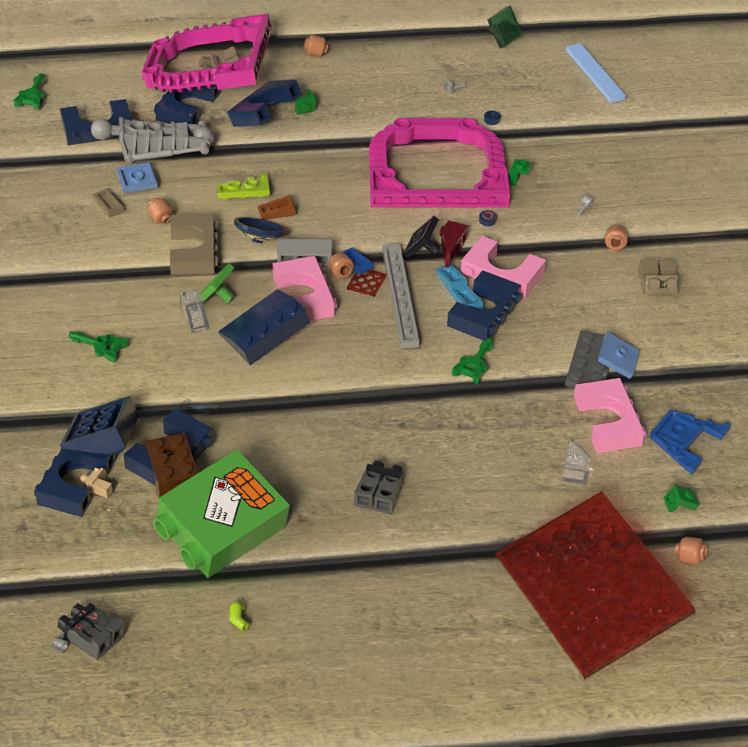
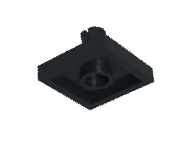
[402,215,440,259]

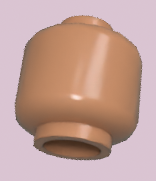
[304,35,328,57]
[147,198,174,224]
[605,225,628,251]
[328,253,354,279]
[675,537,708,565]

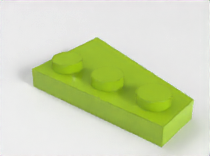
[216,173,270,200]

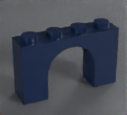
[154,71,220,124]
[227,79,302,127]
[60,99,132,146]
[447,270,522,341]
[124,408,213,485]
[34,448,116,517]

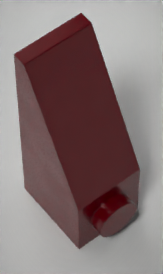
[439,220,468,268]

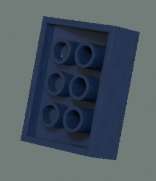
[218,289,310,365]
[60,396,139,454]

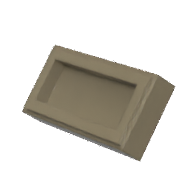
[92,188,124,218]

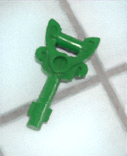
[14,73,45,110]
[68,331,129,363]
[452,338,493,385]

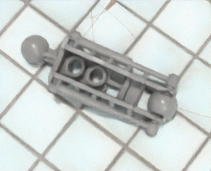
[91,117,214,164]

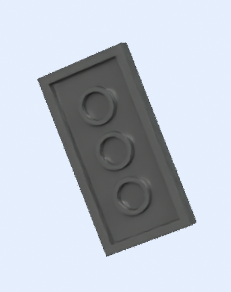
[565,331,609,388]

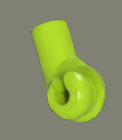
[229,602,249,632]

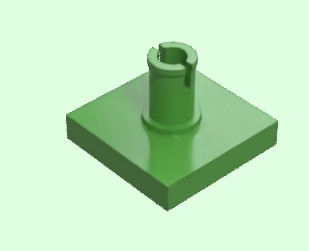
[194,263,234,306]

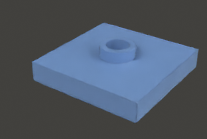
[116,162,158,193]
[597,332,640,379]

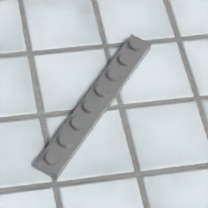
[382,244,419,348]

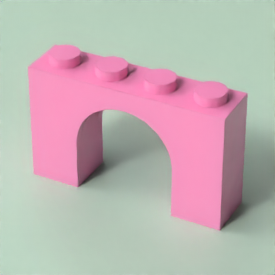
[461,236,546,298]
[273,256,337,321]
[574,378,646,453]

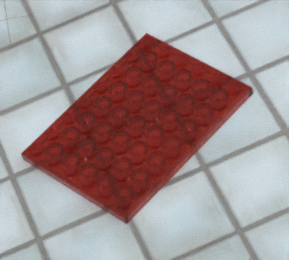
[495,491,696,680]

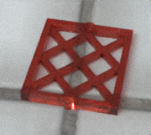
[347,270,386,297]

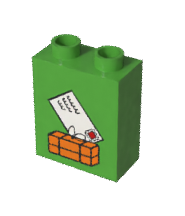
[153,449,290,578]

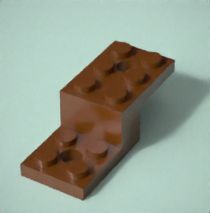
[145,433,198,499]

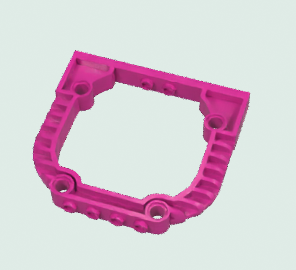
[141,13,272,93]
[369,118,510,208]

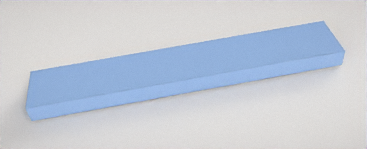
[566,43,625,103]

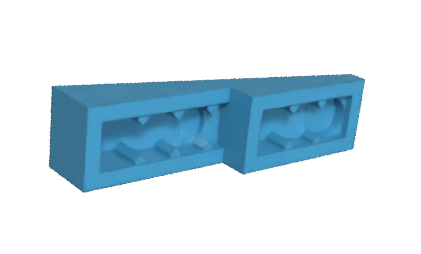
[436,264,484,310]

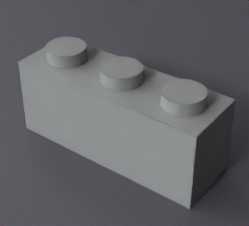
[277,239,332,267]

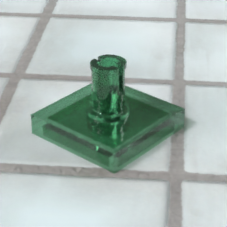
[487,5,522,48]

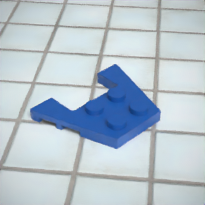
[650,410,731,475]

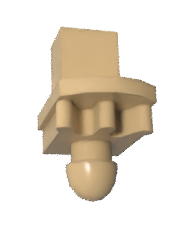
[80,468,113,498]

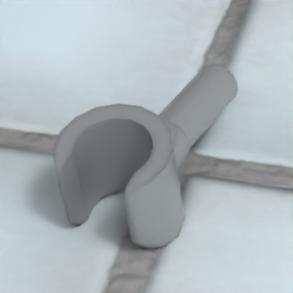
[444,81,466,94]
[577,195,593,216]
[54,631,68,653]

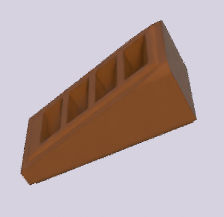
[257,195,297,220]

